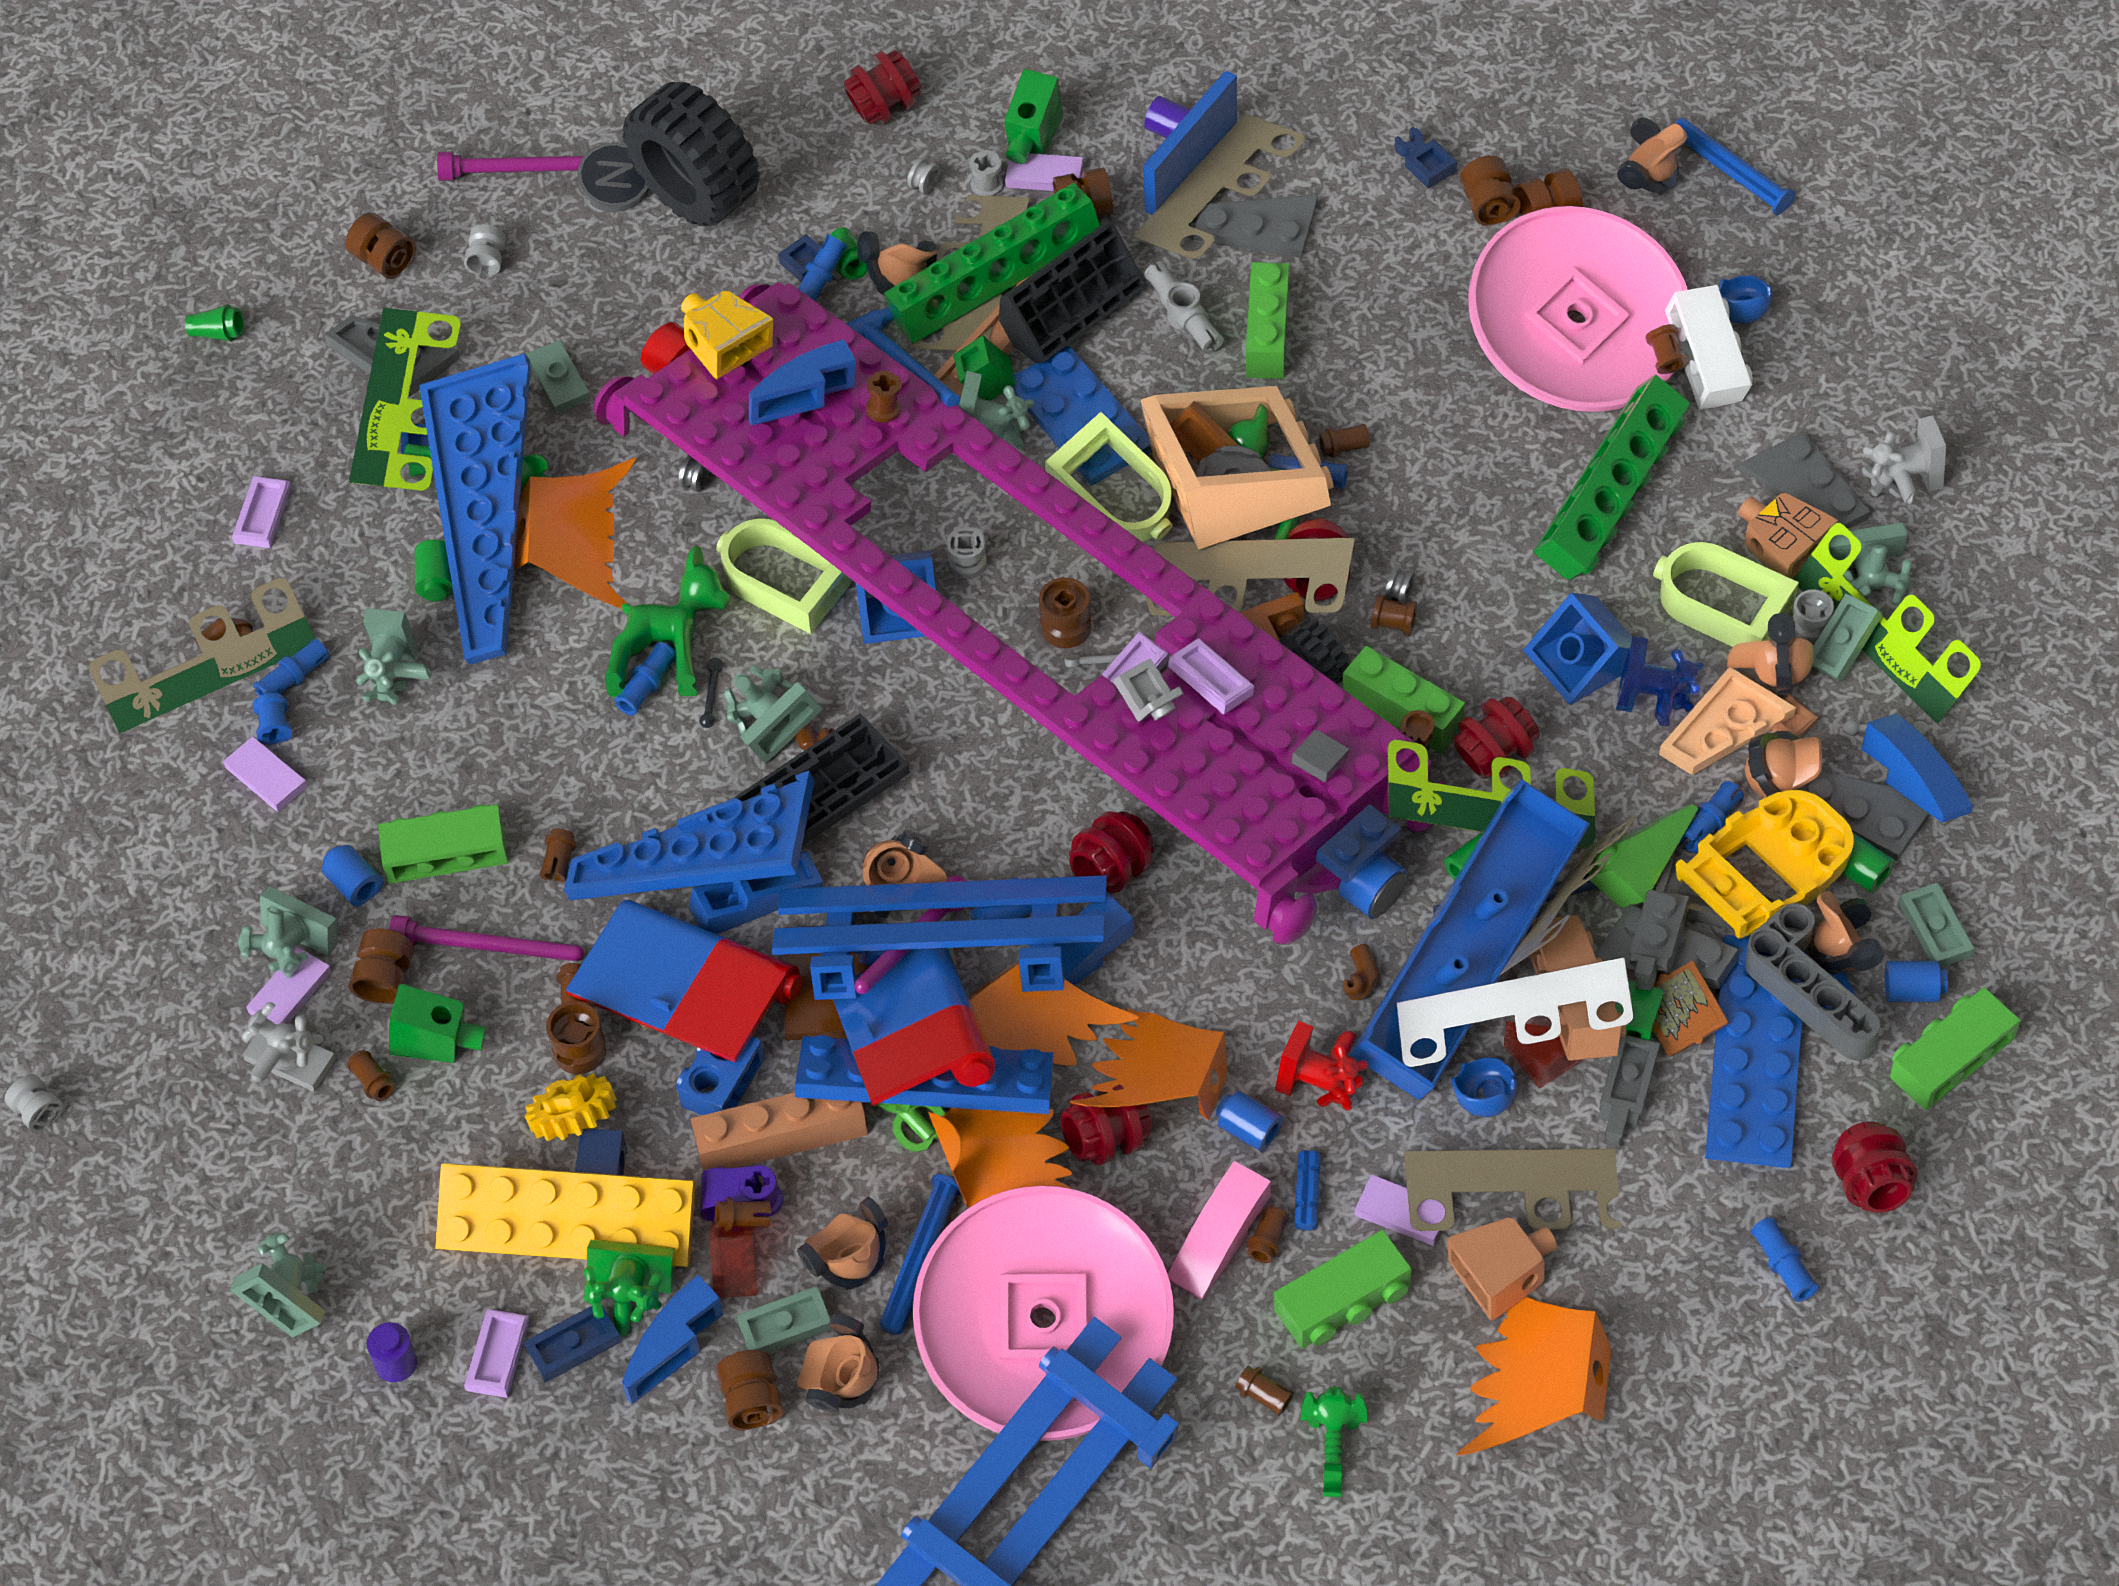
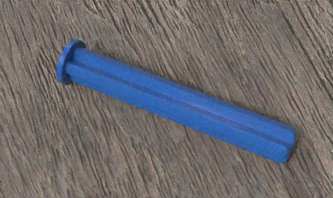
[1675,118,1795,216]
[880,1174,961,1335]

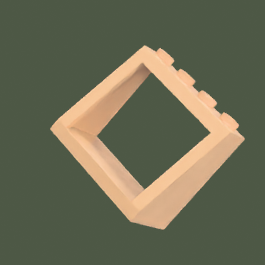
[1140,386,1333,550]

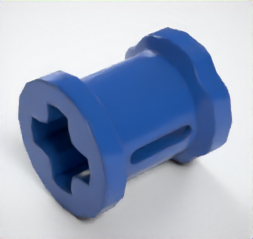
[252,693,292,745]

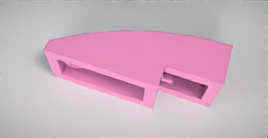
[1168,1161,1271,1300]

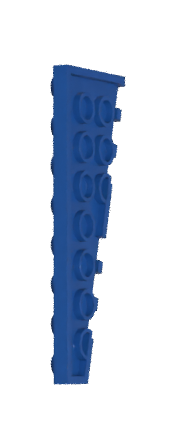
[419,353,531,664]

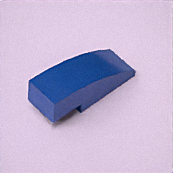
[748,339,856,426]
[1861,713,1973,823]
[689,851,823,934]
[1057,892,1134,986]
[622,1275,723,1404]

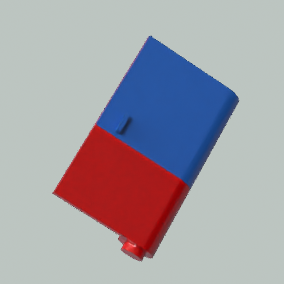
[565,900,803,1063]
[833,948,996,1106]

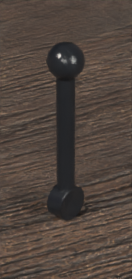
[699,658,723,729]

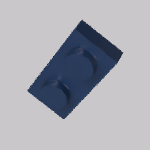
[1315,804,1401,884]
[523,1306,621,1383]

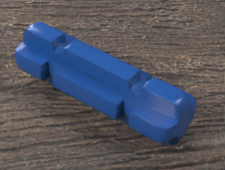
[1294,1150,1321,1231]

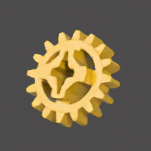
[524,1074,617,1141]

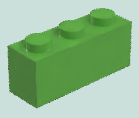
[1246,262,1289,379]
[1343,646,1465,755]
[378,804,508,884]
[1890,987,2020,1111]
[1274,1229,1411,1349]

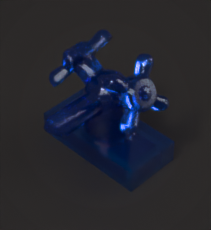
[1616,636,1704,726]

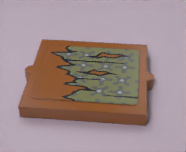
[1653,960,1730,1058]

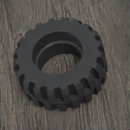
[622,82,760,226]

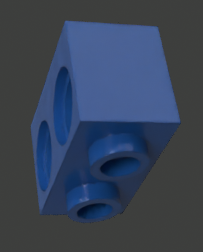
[676,1037,765,1115]

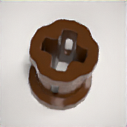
[1645,324,1690,374]
[866,371,902,423]
[1371,594,1417,637]

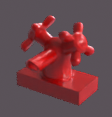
[1275,1020,1368,1111]

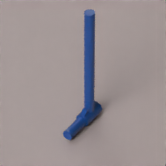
[845,306,960,408]

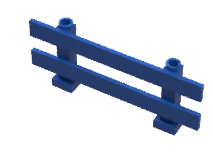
[772,875,1107,1000]
[875,1316,1179,1586]

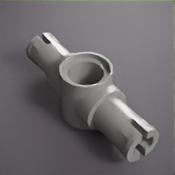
[1144,261,1224,354]

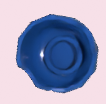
[1718,275,1772,324]
[1451,1057,1518,1117]

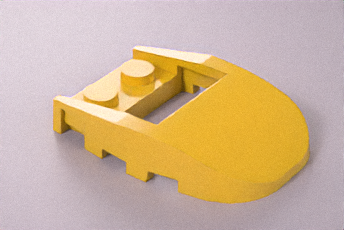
[1676,790,1854,939]

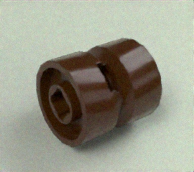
[1460,155,1521,226]
[1053,167,1113,217]
[1516,168,1583,216]
[345,212,416,279]
[1039,577,1091,648]
[348,928,414,1004]
[546,1001,607,1075]
[716,1350,783,1431]

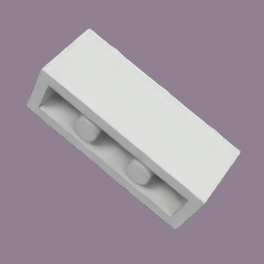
[1665,285,1753,410]

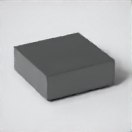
[1291,729,1349,782]

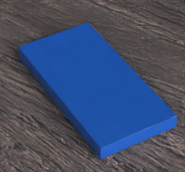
[1143,71,1237,215]

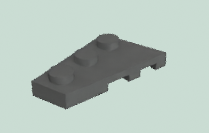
[325,315,459,398]

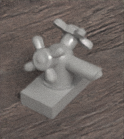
[1862,415,1946,506]
[241,1002,336,1092]

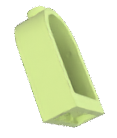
[1045,412,1173,541]
[716,519,853,634]
[1653,542,1799,647]

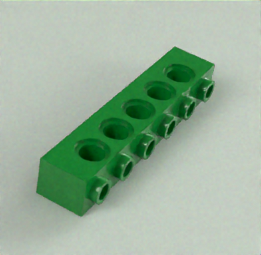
[884,183,1100,344]
[1533,374,1690,580]

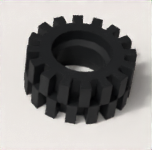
[1279,617,1350,684]

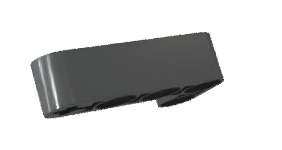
[1744,903,1880,1061]

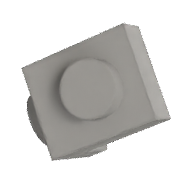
[1113,658,1183,722]

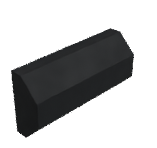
[999,221,1148,363]
[732,713,910,846]

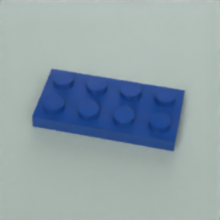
[1012,345,1152,486]

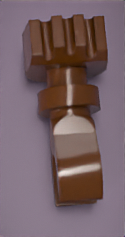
[1399,710,1435,754]

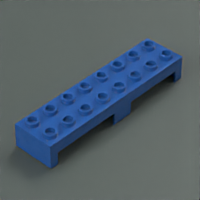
[1349,779,1590,1100]

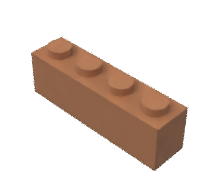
[1529,915,1626,1061]
[690,1092,868,1172]

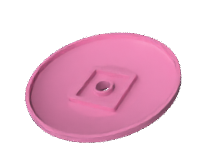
[1468,206,1688,412]
[913,1186,1174,1441]

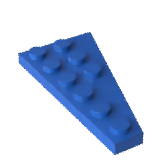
[564,771,814,900]

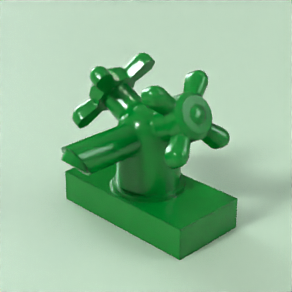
[583,1239,675,1337]

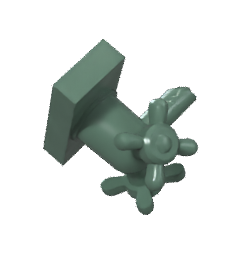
[958,371,1034,449]
[1829,522,1912,606]
[356,608,432,705]
[724,665,823,764]

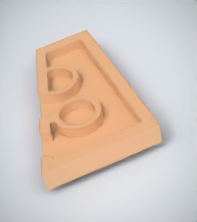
[1659,667,1796,775]

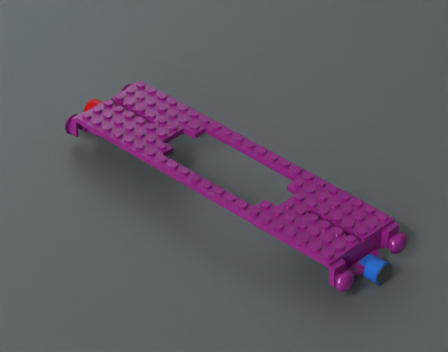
[593,282,1446,945]

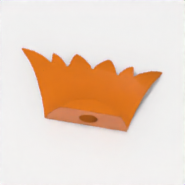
[514,457,636,610]
[968,961,1140,1066]
[1070,1007,1227,1121]
[928,1108,1072,1209]
[1456,1297,1611,1456]

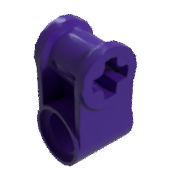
[700,1165,784,1221]

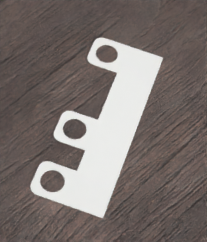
[1397,958,1633,1067]

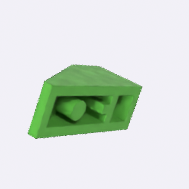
[1587,804,1698,908]

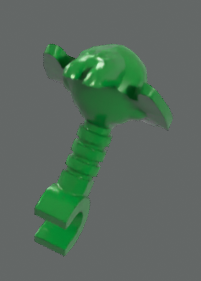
[1300,1385,1367,1497]

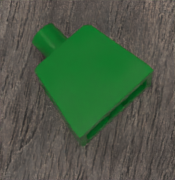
[1005,69,1063,164]
[389,984,487,1063]

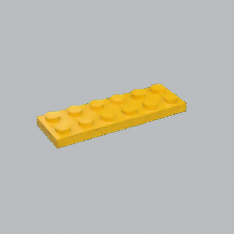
[435,1163,696,1267]

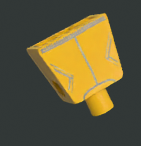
[681,291,773,379]

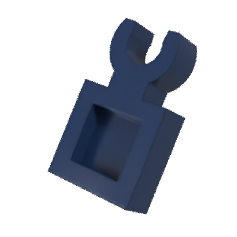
[1394,127,1457,188]

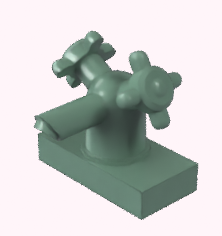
[238,886,337,978]
[230,1232,327,1338]

